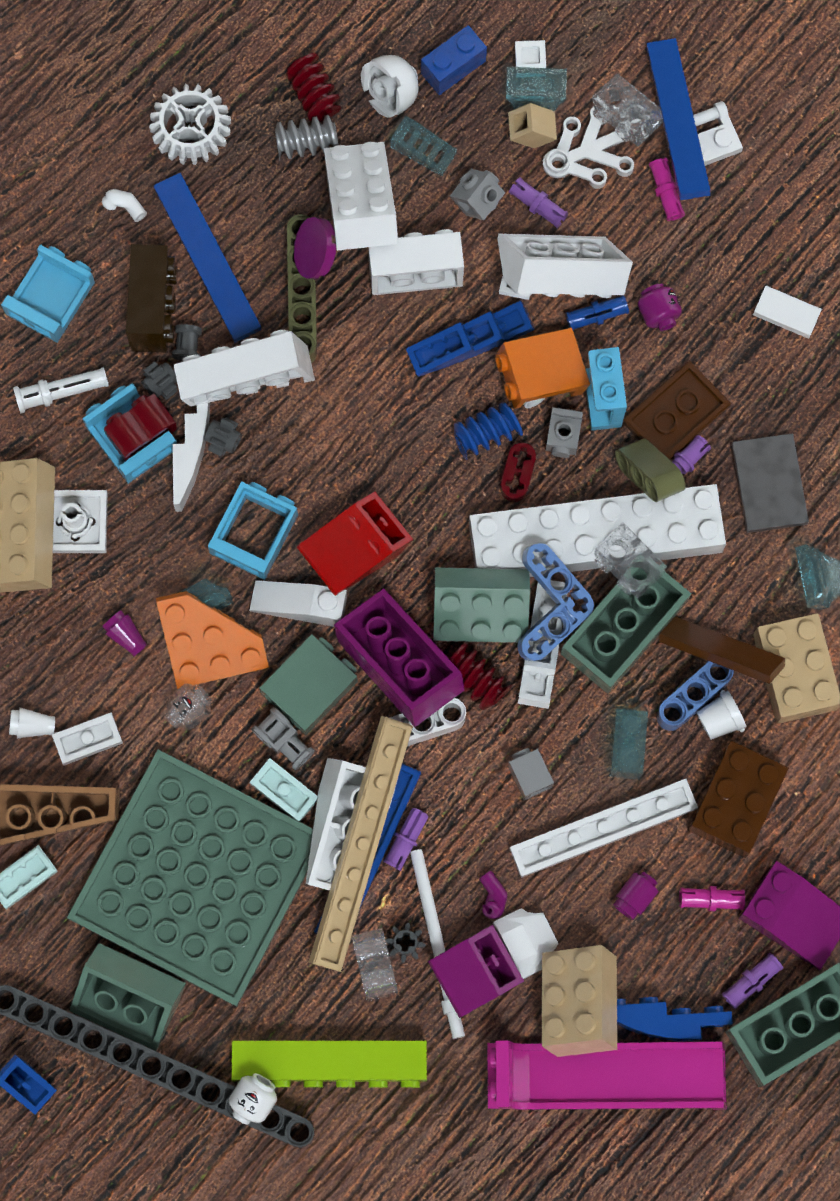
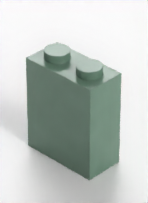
[259,634,358,736]

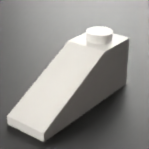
[249,580,347,627]

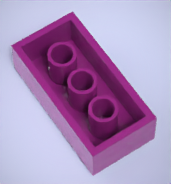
[334,588,464,727]

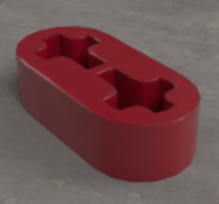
[500,443,536,502]

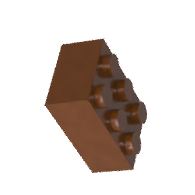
[688,741,789,858]

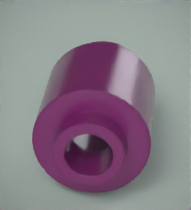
[613,872,659,920]

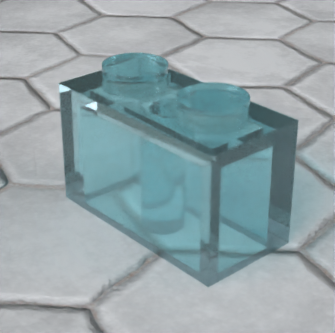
[609,709,648,780]

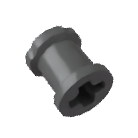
[172,324,202,361]

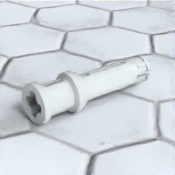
[13,367,109,414]

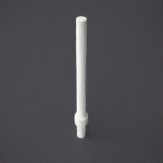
[410,849,465,1039]

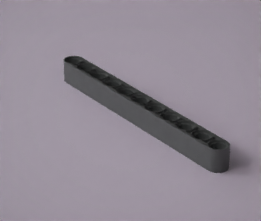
[0,985,315,1148]

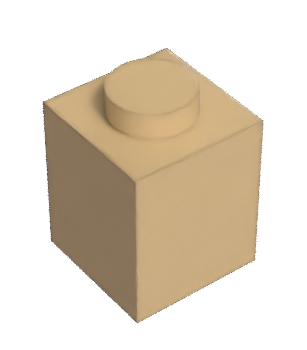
[508,103,557,149]

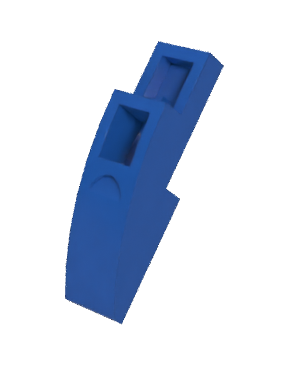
[617,997,733,1041]

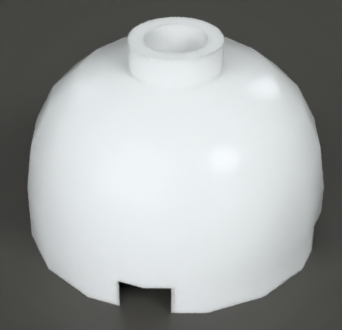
[361,55,419,118]

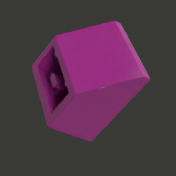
[428,925,524,1018]

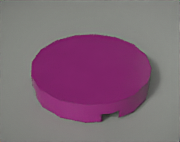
[294,217,336,280]

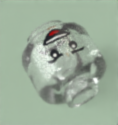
[165,683,213,730]

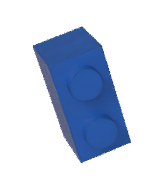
[421,25,487,95]

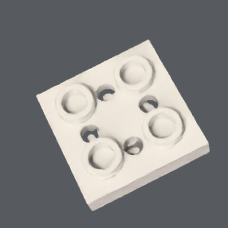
[53,490,108,553]

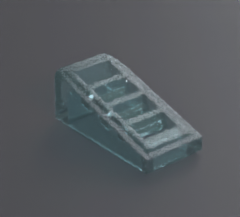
[390,116,458,176]

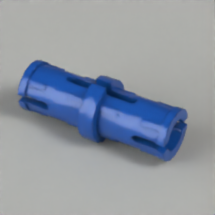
[565,295,629,330]

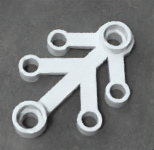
[543,105,652,189]

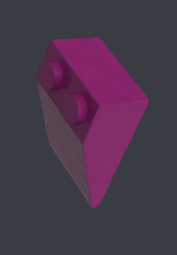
[738,861,840,971]

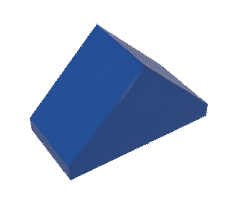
[0,1055,57,1115]

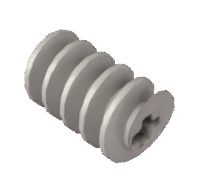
[275,115,338,161]

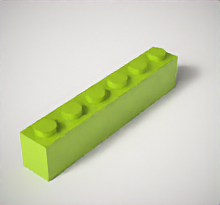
[232,1041,427,1088]

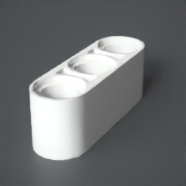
[390,698,466,746]

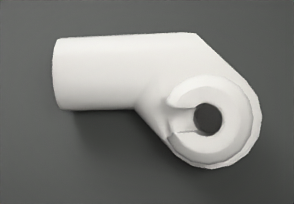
[102,189,147,222]

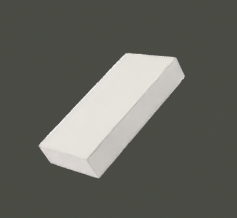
[753,286,822,339]

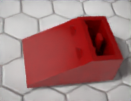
[297,491,413,596]

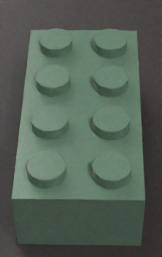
[560,554,692,694]
[725,963,840,1087]

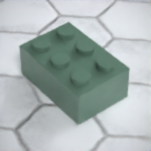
[433,567,530,643]

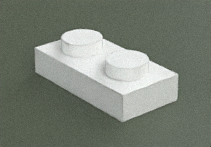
[52,713,123,765]

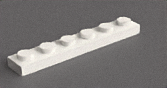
[509,779,698,878]

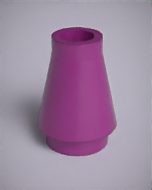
[102,610,148,657]

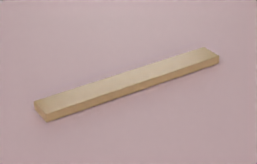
[308,716,413,972]

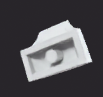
[493,908,558,979]

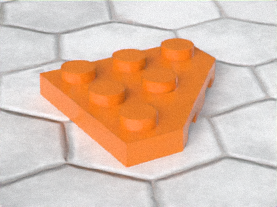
[156,591,269,689]

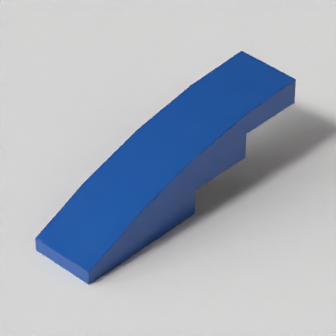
[406,300,535,377]

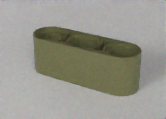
[615,438,685,502]

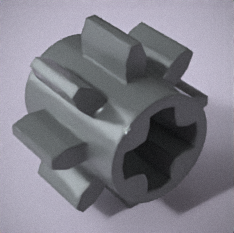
[141,361,178,400]
[204,417,242,457]
[386,923,425,964]

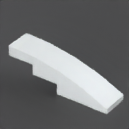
[173,402,210,512]
[518,580,568,709]

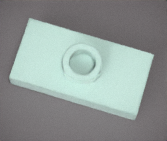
[0,845,58,910]

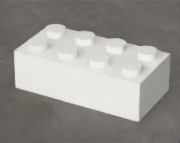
[324,142,398,251]

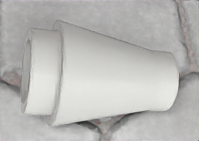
[9,707,55,739]

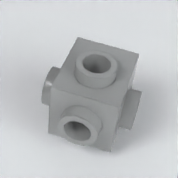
[450,169,505,220]

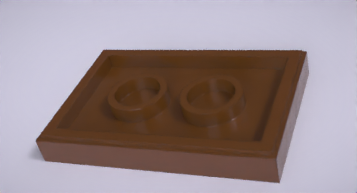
[623,360,732,460]

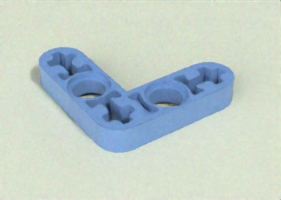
[517,543,594,661]

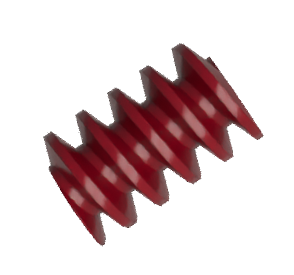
[286,53,341,122]
[449,641,513,710]

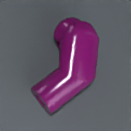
[479,870,508,919]

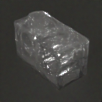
[592,73,663,147]
[594,522,667,599]
[351,928,398,1002]

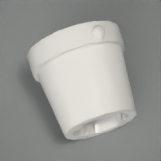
[696,690,747,740]

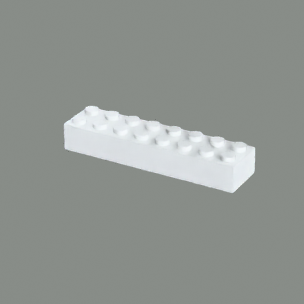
[469,484,726,577]

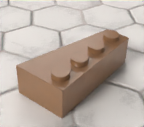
[0,784,120,846]

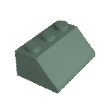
[69,943,186,1051]

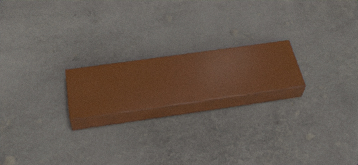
[659,617,785,684]

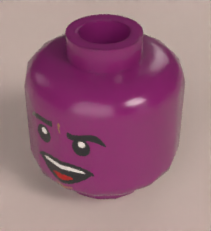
[638,283,682,331]

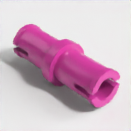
[649,158,685,221]
[679,886,745,912]

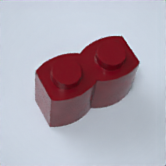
[104,394,177,461]

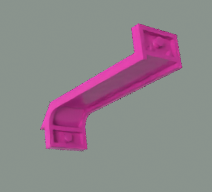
[487,1041,727,1110]

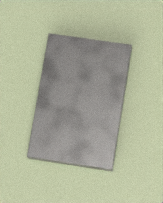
[731,434,809,533]

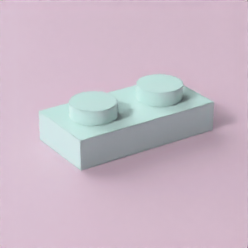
[250,758,318,822]

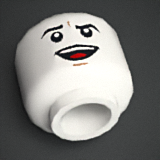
[229,1073,277,1125]

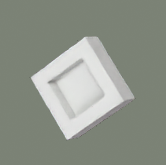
[515,40,546,74]

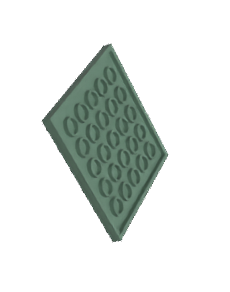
[67,749,313,1007]

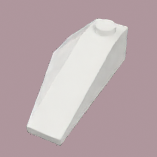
[306,758,398,890]

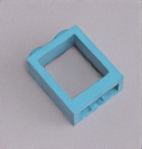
[208,481,298,580]

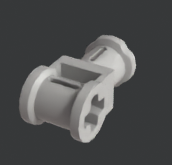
[251,707,315,770]

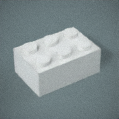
[368,229,464,295]

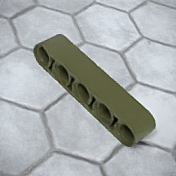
[287,214,317,364]

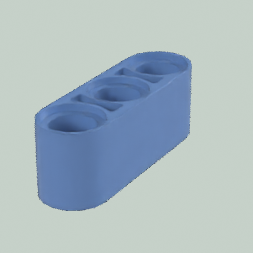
[656,661,734,731]

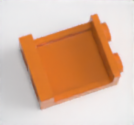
[495,328,590,409]

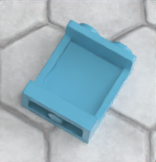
[1,245,95,343]
[586,347,627,431]
[83,383,177,484]

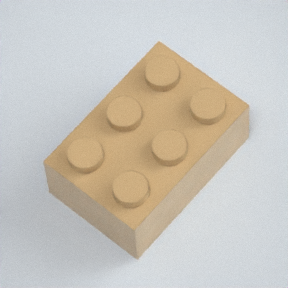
[753,613,840,724]
[542,945,617,1057]

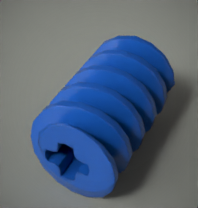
[454,402,523,460]

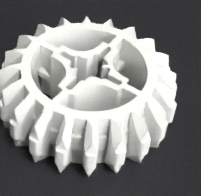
[149,83,231,165]

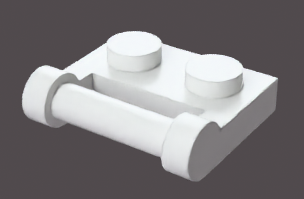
[694,101,743,166]

